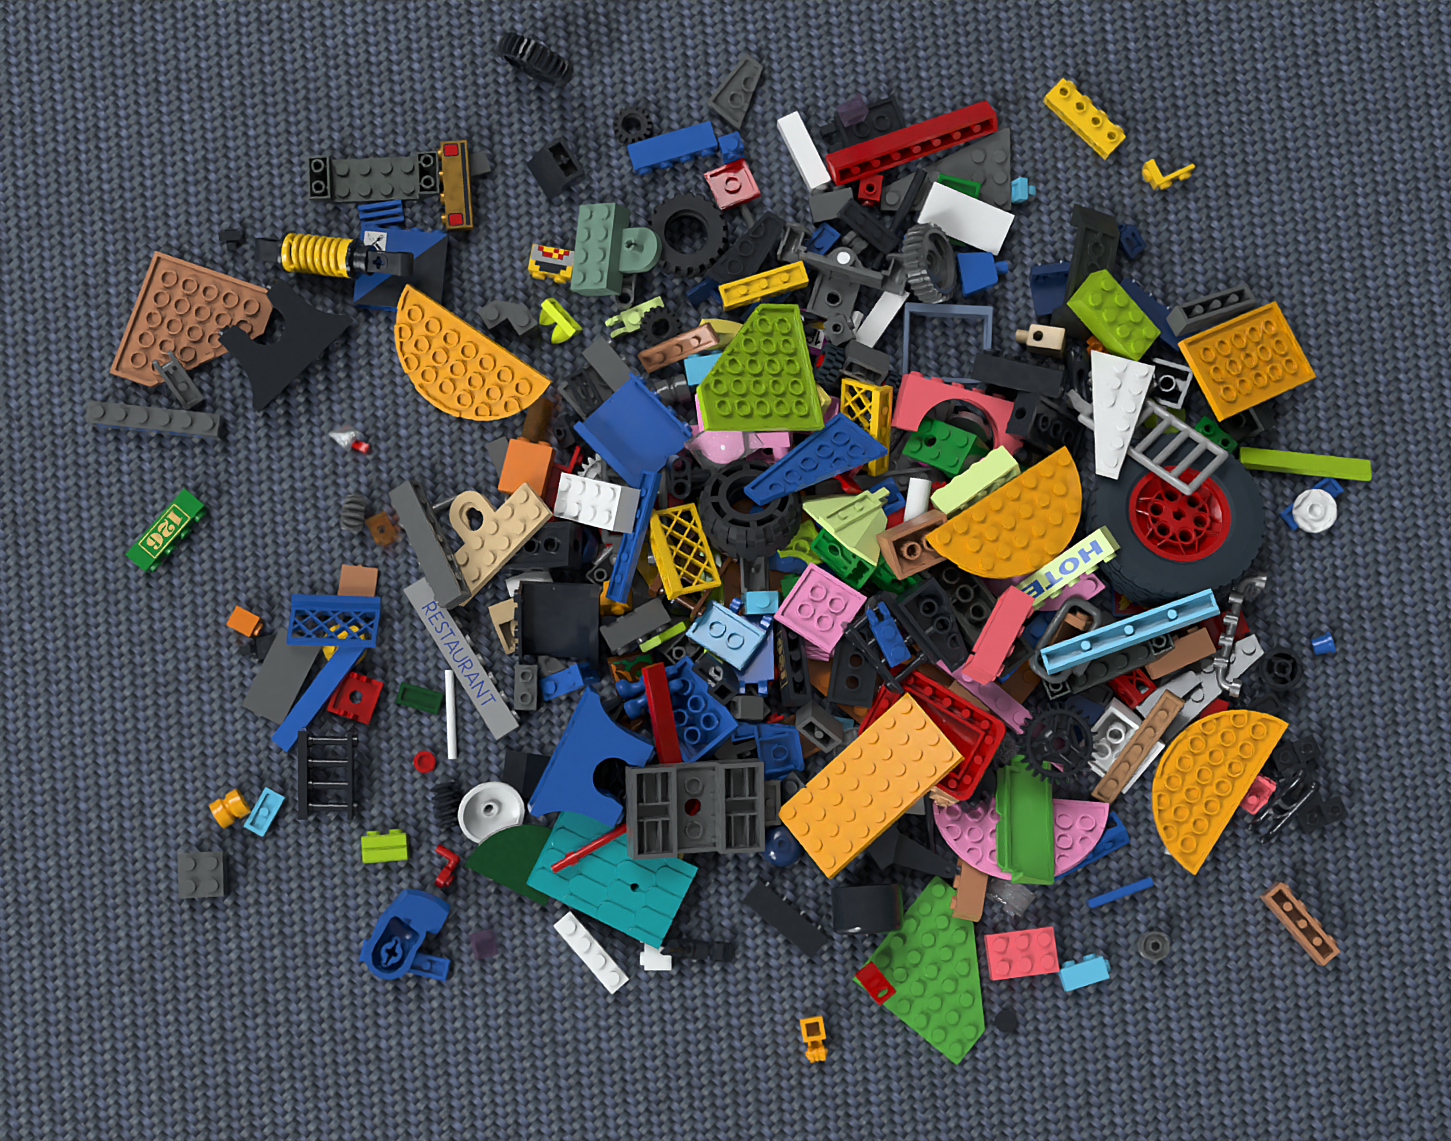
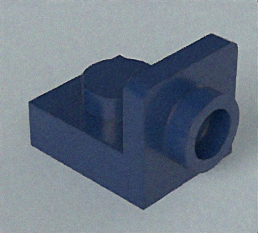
[1117,223,1147,259]

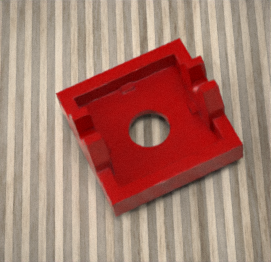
[327,671,384,725]

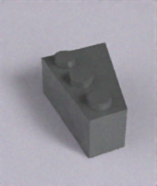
[599,597,671,656]

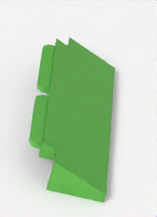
[995,754,1055,885]

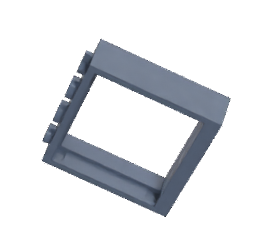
[901,302,993,390]

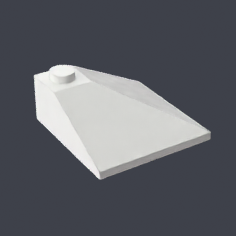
[1079,697,1165,794]

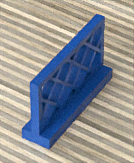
[286,594,382,648]

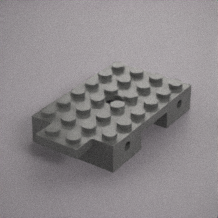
[625,758,781,860]

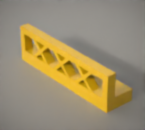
[718,261,809,312]

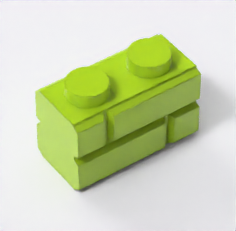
[361,829,410,863]

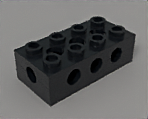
[1005,391,1087,463]
[498,521,583,574]
[826,615,881,710]

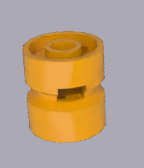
[209,788,251,829]

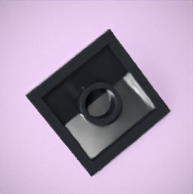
[502,751,550,799]

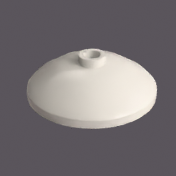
[458,781,525,843]

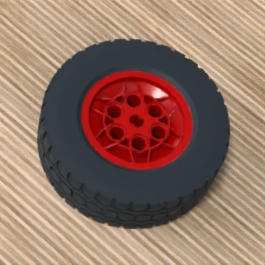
[1084,433,1266,609]

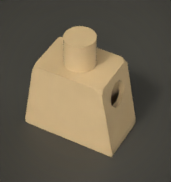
[1015,324,1067,359]

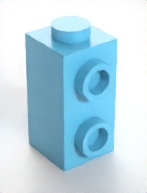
[1058,953,1111,992]

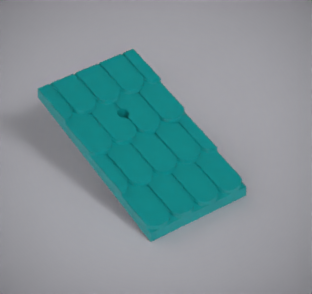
[526,811,698,950]

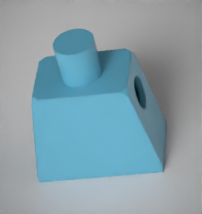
[740,591,783,616]

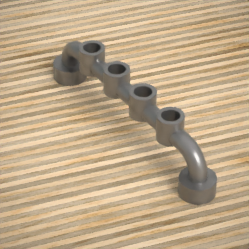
[1213,571,1268,698]

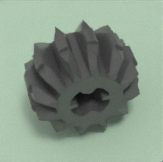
[340,494,367,532]

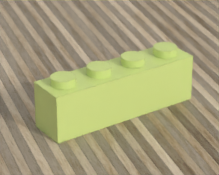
[930,446,1021,521]

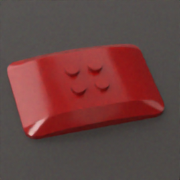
[858,663,1006,801]

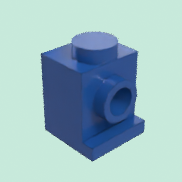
[717,131,745,165]

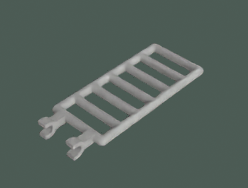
[1065,371,1229,495]

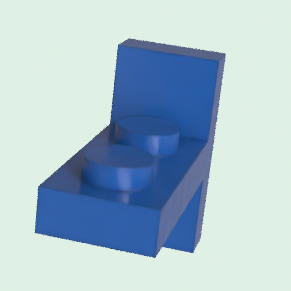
[538,662,601,701]

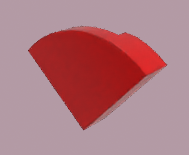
[349,439,372,456]

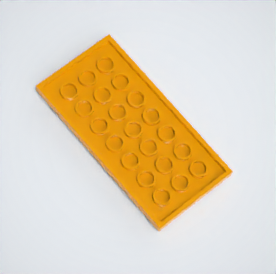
[778,692,965,879]

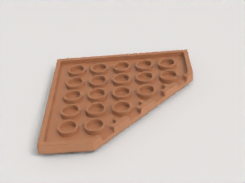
[109,251,274,388]

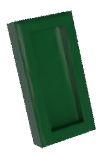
[395,682,444,715]

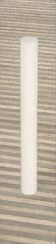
[445,670,457,759]

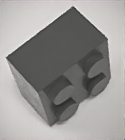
[177,851,228,899]

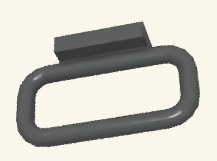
[1029,597,1102,683]

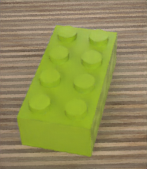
[1066,269,1161,362]

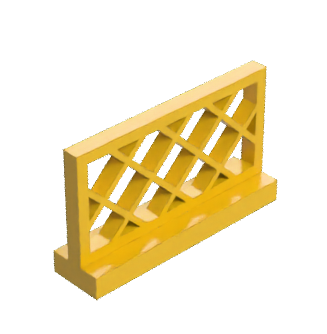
[840,377,893,476]
[646,503,722,600]

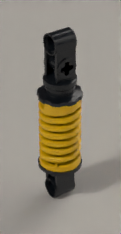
[255,231,414,280]

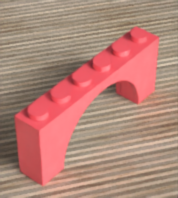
[891,371,1025,457]

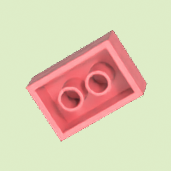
[984,926,1060,980]

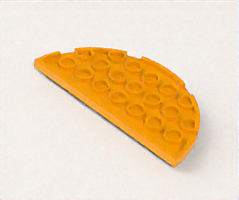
[394,283,553,421]
[925,446,1082,579]
[1151,710,1289,875]

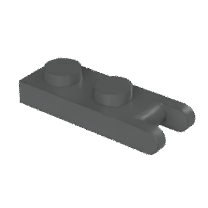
[152,350,204,410]

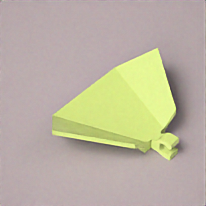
[801,487,890,566]

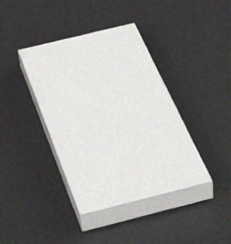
[917,181,1015,256]

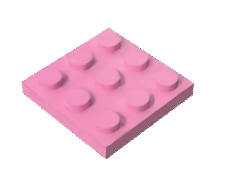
[774,562,867,654]

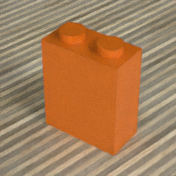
[498,437,556,502]

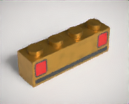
[437,140,474,232]

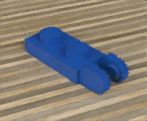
[866,602,911,667]

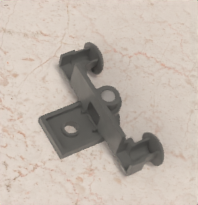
[777,222,907,320]

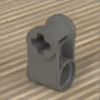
[615,273,637,312]

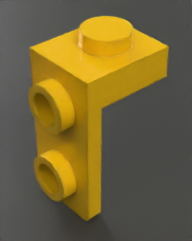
[1142,159,1195,190]

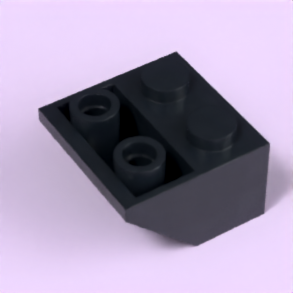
[526,136,586,201]

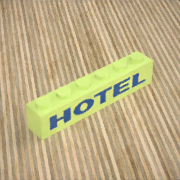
[996,526,1121,611]

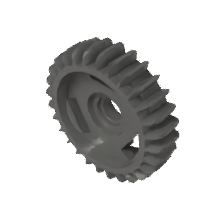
[902,222,958,304]

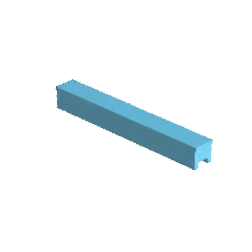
[1040,588,1220,675]

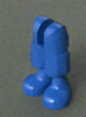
[615,665,683,719]

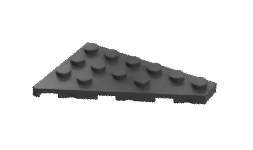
[880,128,1011,212]

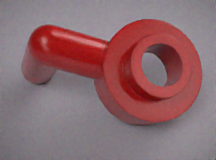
[434,844,460,889]

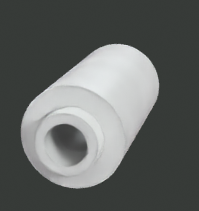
[903,478,932,522]

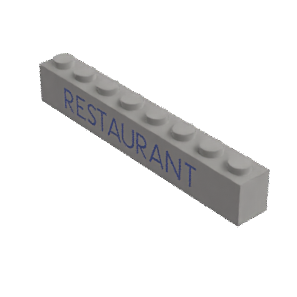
[404,576,521,741]

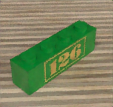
[125,488,208,574]

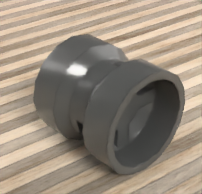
[841,229,871,257]

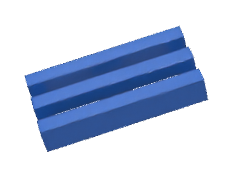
[358,199,405,227]

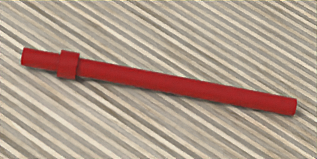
[550,823,627,874]

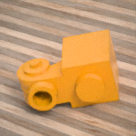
[799,1015,828,1063]

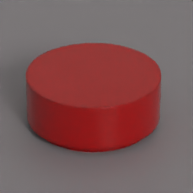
[413,751,436,773]

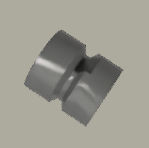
[654,374,692,407]
[1136,931,1170,961]

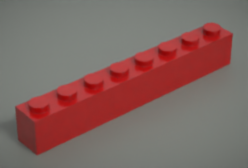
[825,100,998,186]

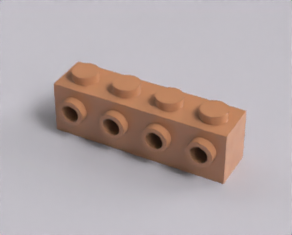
[1259,882,1341,966]

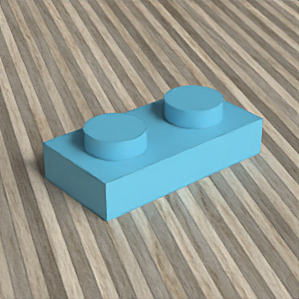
[244,787,286,837]

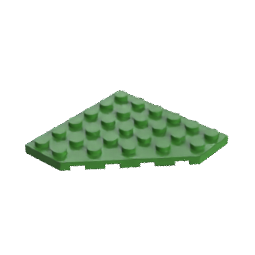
[852,875,985,1065]

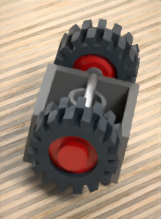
[812,339,902,410]

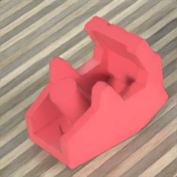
[1239,772,1277,815]

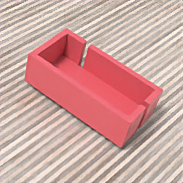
[961,585,1035,685]

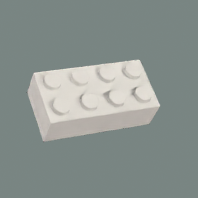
[553,472,641,534]

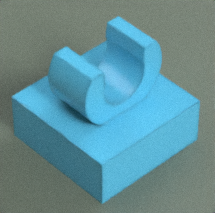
[1010,177,1036,204]

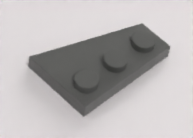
[705,53,763,131]

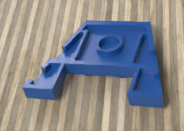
[731,720,805,782]

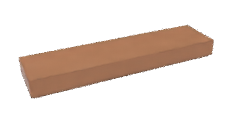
[637,322,720,374]

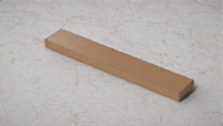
[1091,688,1185,807]

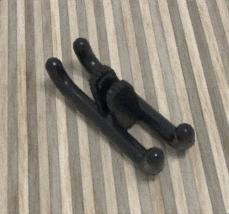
[1246,768,1321,844]

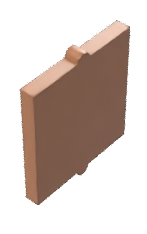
[338,564,379,597]

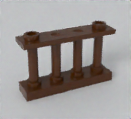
[648,523,740,622]

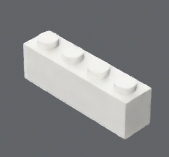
[554,911,630,994]

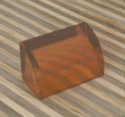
[521,397,555,444]

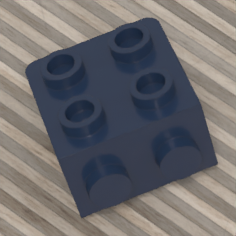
[1029,260,1071,316]

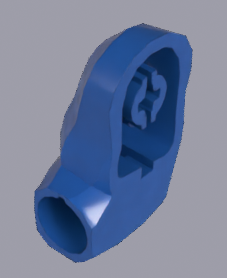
[364,889,451,980]

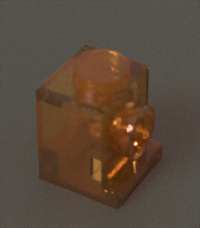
[365,511,399,547]

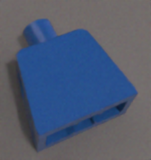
[955,252,1008,298]

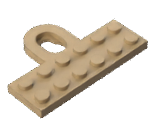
[449,482,553,606]

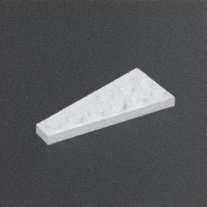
[1091,350,1155,480]

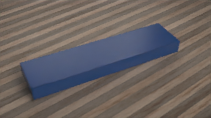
[359,938,452,982]

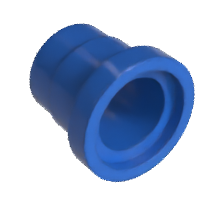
[1311,631,1336,655]

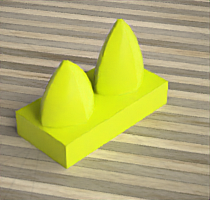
[539,298,583,344]

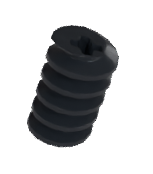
[430,781,460,829]

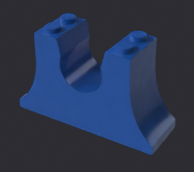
[528,685,655,828]

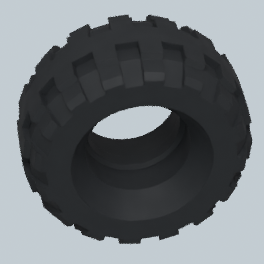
[699,458,802,561]

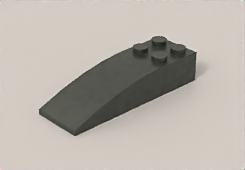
[917,559,1036,679]

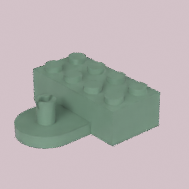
[570,203,662,297]

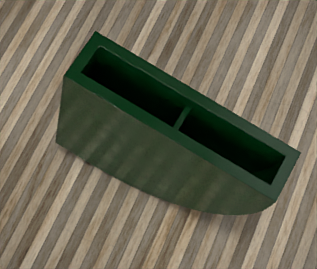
[464,824,552,906]

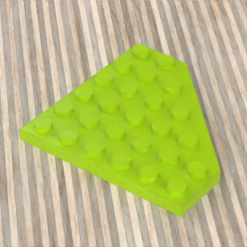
[696,304,825,431]

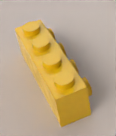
[1043,78,1126,160]

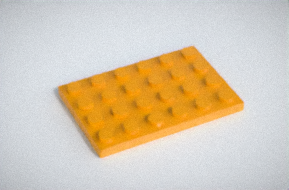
[1178,301,1316,422]

